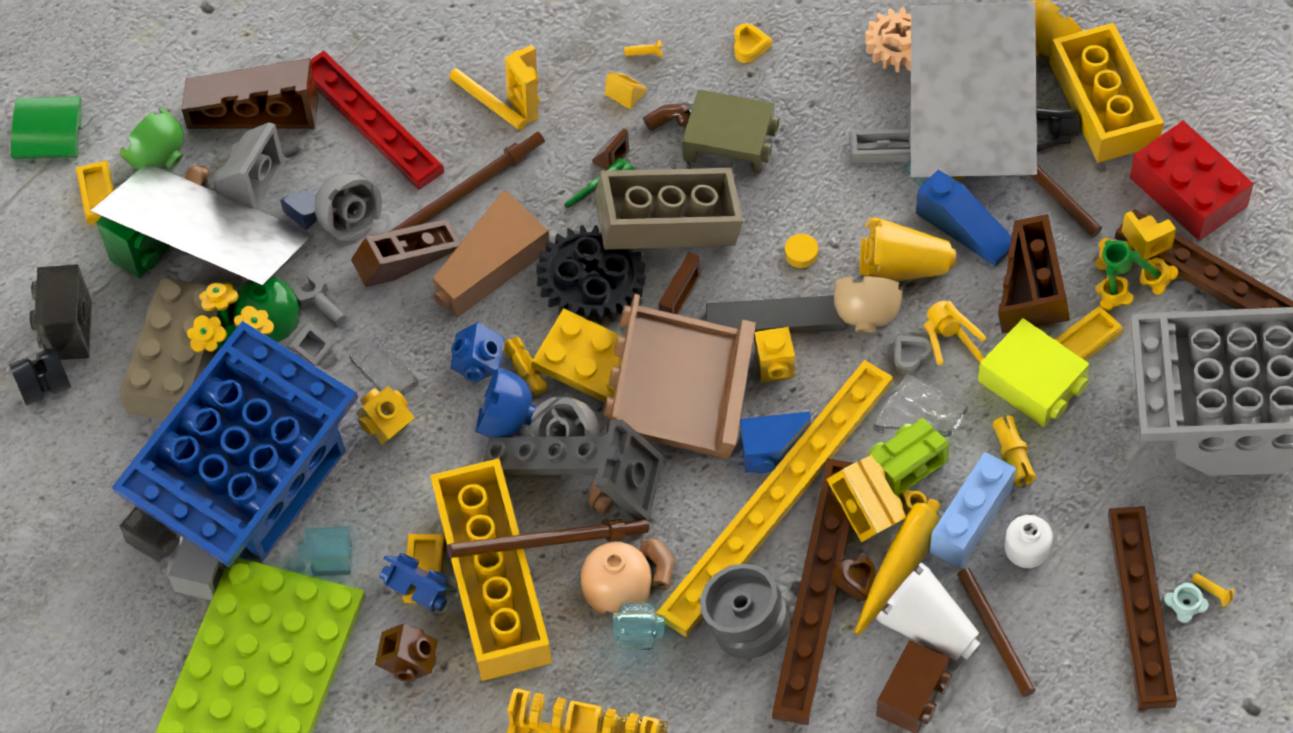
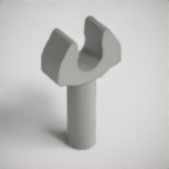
[294,274,347,326]

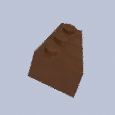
[998,214,1070,334]

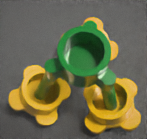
[1095,238,1178,311]

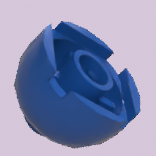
[475,368,536,438]

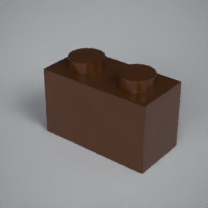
[876,640,952,733]

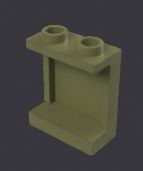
[682,89,780,173]

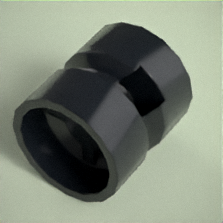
[9,346,72,406]

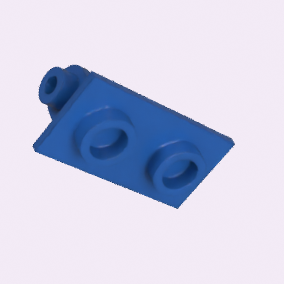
[380,553,458,612]

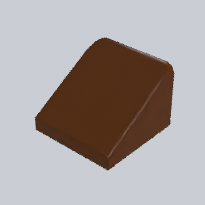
[592,129,630,170]

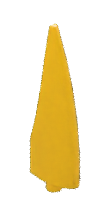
[854,498,941,636]

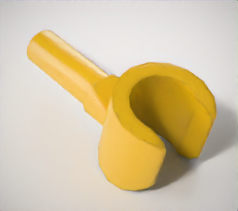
[901,489,927,514]

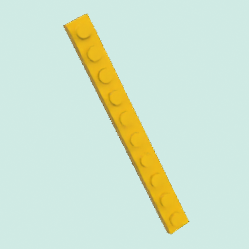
[657,360,893,638]

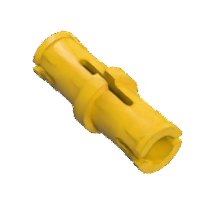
[992,415,1037,487]

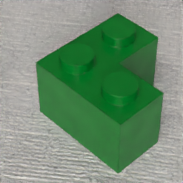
[96,216,172,279]

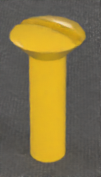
[624,39,663,58]
[1191,573,1235,607]

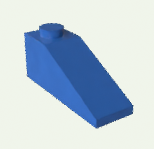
[916,169,1012,267]

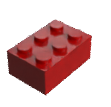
[1130,120,1254,241]

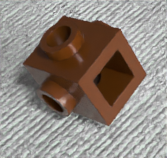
[375,623,438,682]

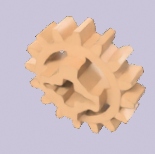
[865,7,911,72]

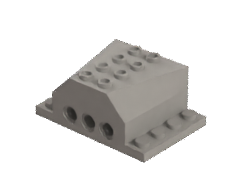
[1131,307,1293,476]

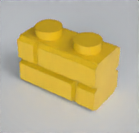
[826,455,907,542]

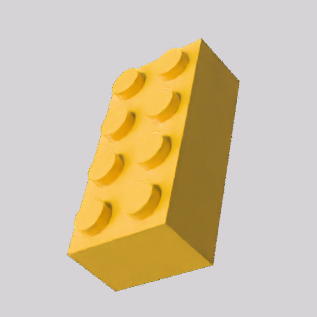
[1049,23,1164,163]

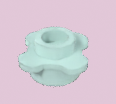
[1164,582,1209,623]

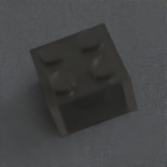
[29,264,92,360]

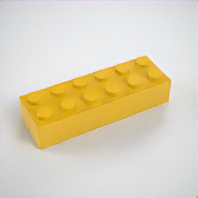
[430,458,552,681]

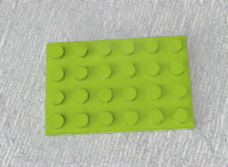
[155,557,366,733]

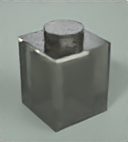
[119,507,180,562]

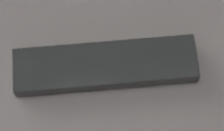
[706,295,845,333]

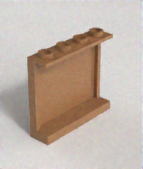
[602,294,756,459]

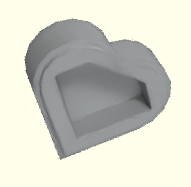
[893,336,934,376]

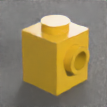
[754,327,795,383]

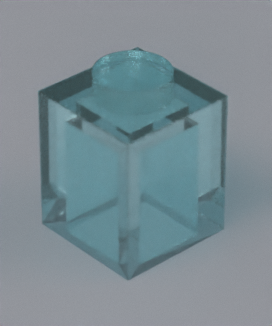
[298,526,352,576]

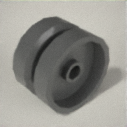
[700,563,791,659]

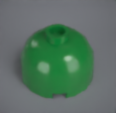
[231,277,300,343]

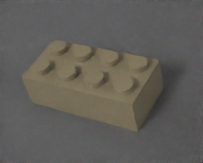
[594,168,743,250]
[119,278,232,420]

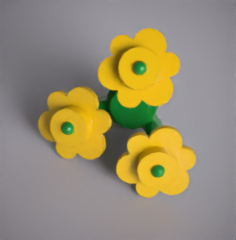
[187,282,274,352]

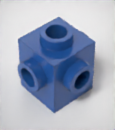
[450,322,504,383]

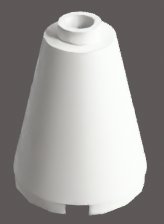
[876,563,980,661]

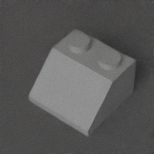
[214,122,285,210]

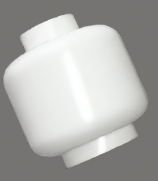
[1004,515,1053,569]

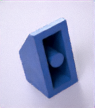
[740,411,811,474]

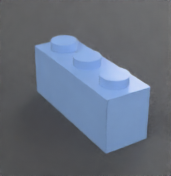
[930,452,1016,569]

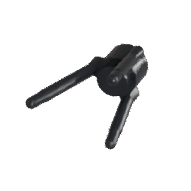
[1036,108,1080,152]

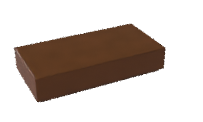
[658,252,701,315]

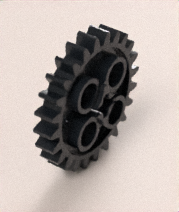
[536,225,646,325]

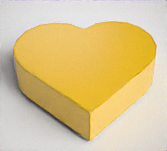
[734,23,772,64]

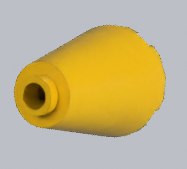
[859,217,956,282]

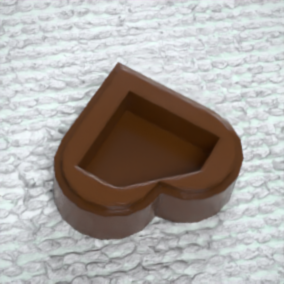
[832,556,876,602]

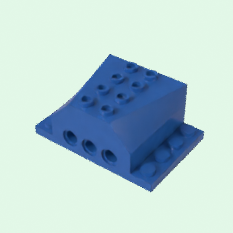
[112,321,358,568]

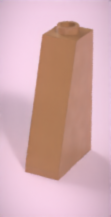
[433,190,550,317]

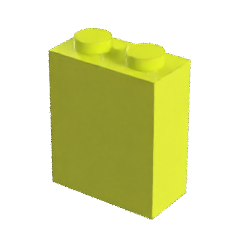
[978,318,1090,427]

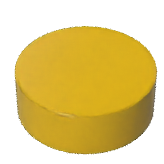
[785,234,818,268]

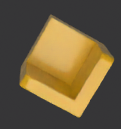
[1121,211,1176,260]

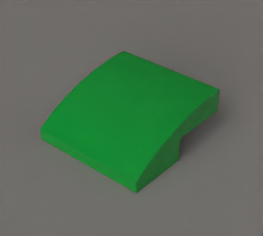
[10,96,82,159]

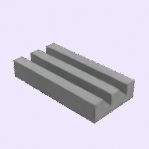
[849,128,911,164]

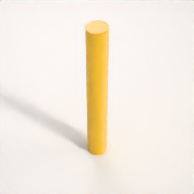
[449,68,527,131]

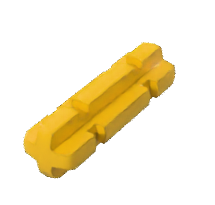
[504,336,547,397]

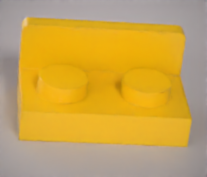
[505,45,540,125]

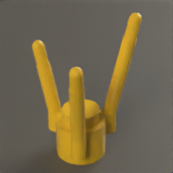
[924,301,986,366]

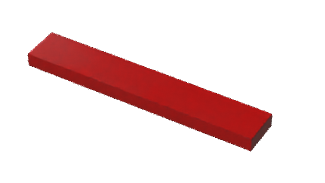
[310,51,444,190]

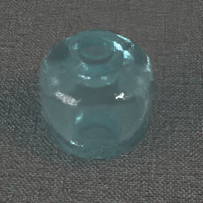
[613,603,665,650]

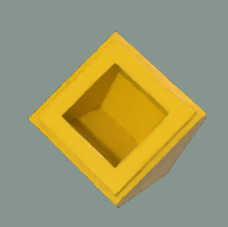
[605,72,648,110]

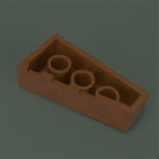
[181,58,319,129]

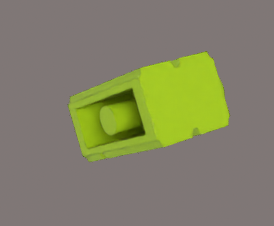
[867,418,949,496]

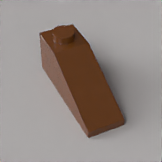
[351,219,461,287]

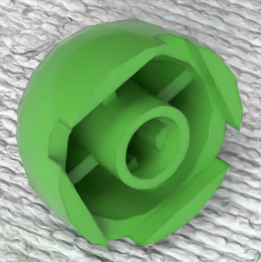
[120,107,184,170]

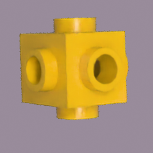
[356,386,415,445]

